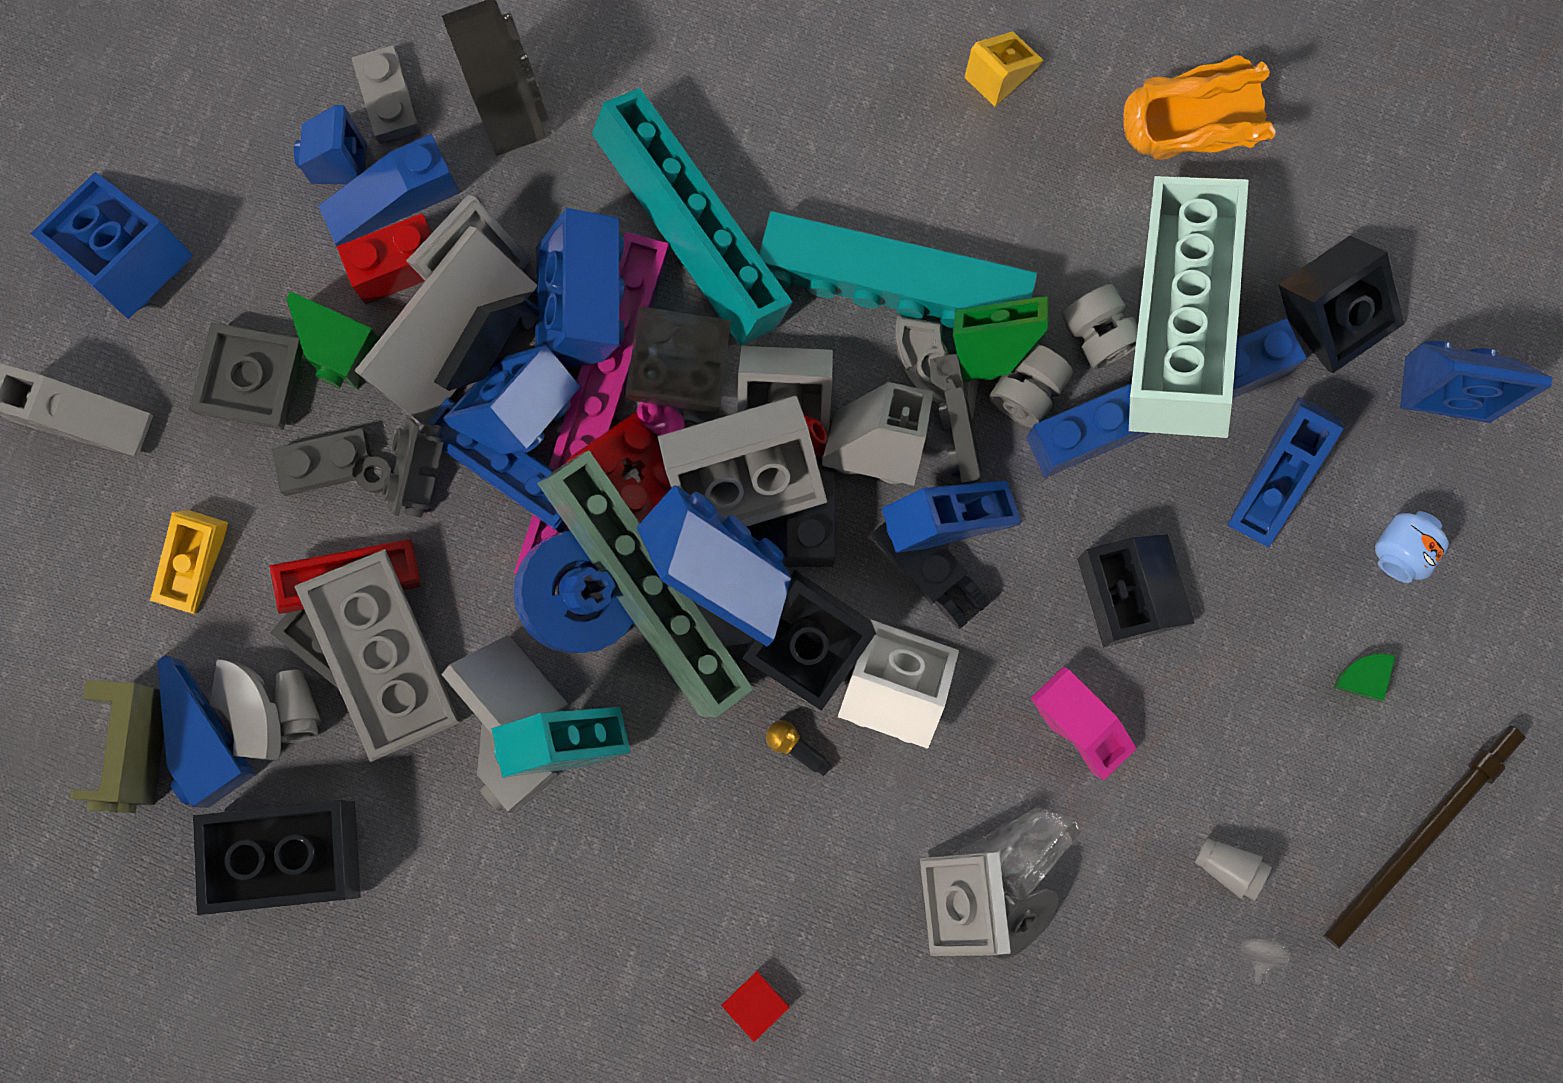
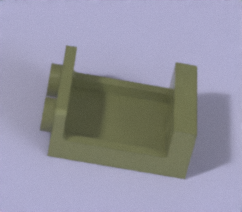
[70,680,164,813]

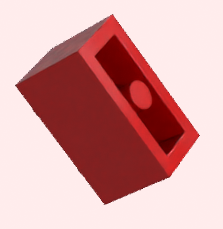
[336,213,433,305]

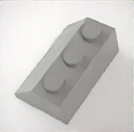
[658,396,827,526]

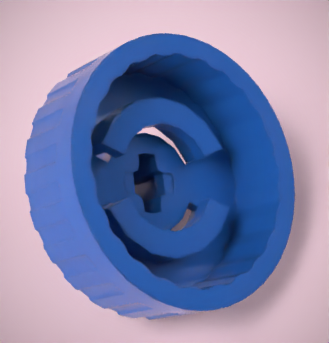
[514,530,634,653]

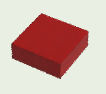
[721,970,790,1042]

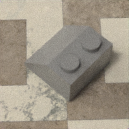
[737,346,833,457]

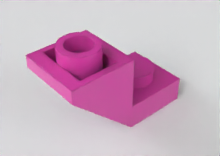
[1030,666,1137,781]

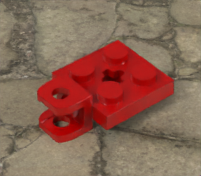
[566,411,671,523]

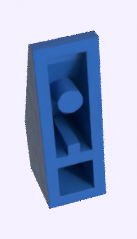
[318,134,460,246]
[1227,396,1344,547]
[881,481,1022,553]
[157,655,256,808]

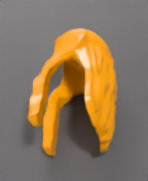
[1123,55,1276,160]

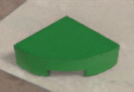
[1333,654,1395,702]

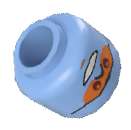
[1375,511,1449,583]

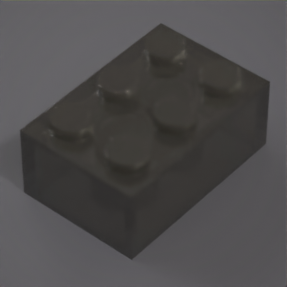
[442,0,549,156]

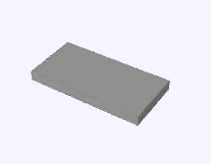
[354,226,538,426]
[295,549,460,762]

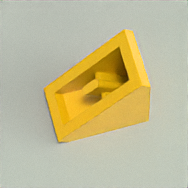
[964,31,1044,107]

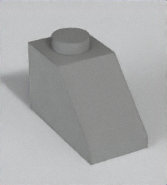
[477,723,558,812]

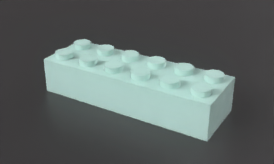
[1129,176,1249,438]

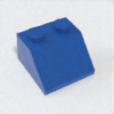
[443,345,581,455]

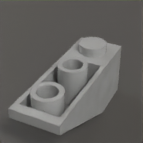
[0,363,153,458]

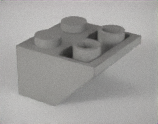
[821,382,933,486]

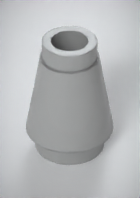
[274,669,321,743]
[1194,838,1272,901]

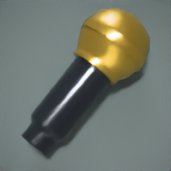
[766,720,832,776]

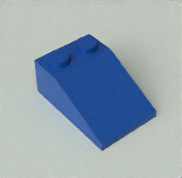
[30,172,194,319]
[1400,341,1552,423]

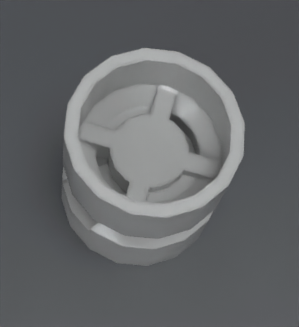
[1062,284,1138,370]
[989,343,1074,428]

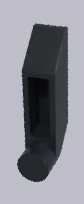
[434,297,540,391]

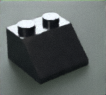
[1278,236,1404,373]
[746,465,835,567]
[742,570,876,711]

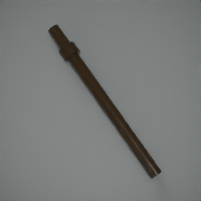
[1324,726,1526,949]

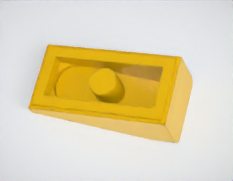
[150,510,228,614]

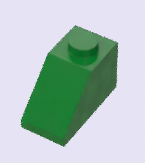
[286,291,380,389]
[953,296,1049,381]

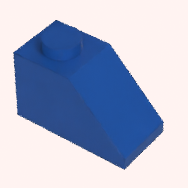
[294,105,367,185]

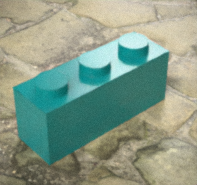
[491,707,631,778]

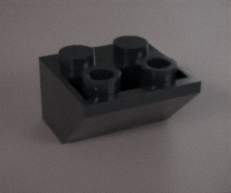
[1077,534,1195,648]

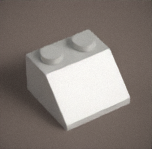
[838,620,959,749]

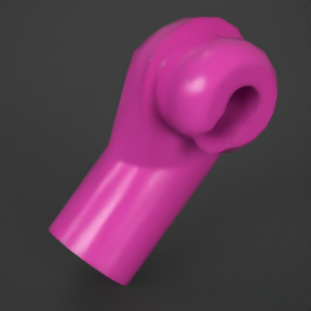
[637,398,684,436]

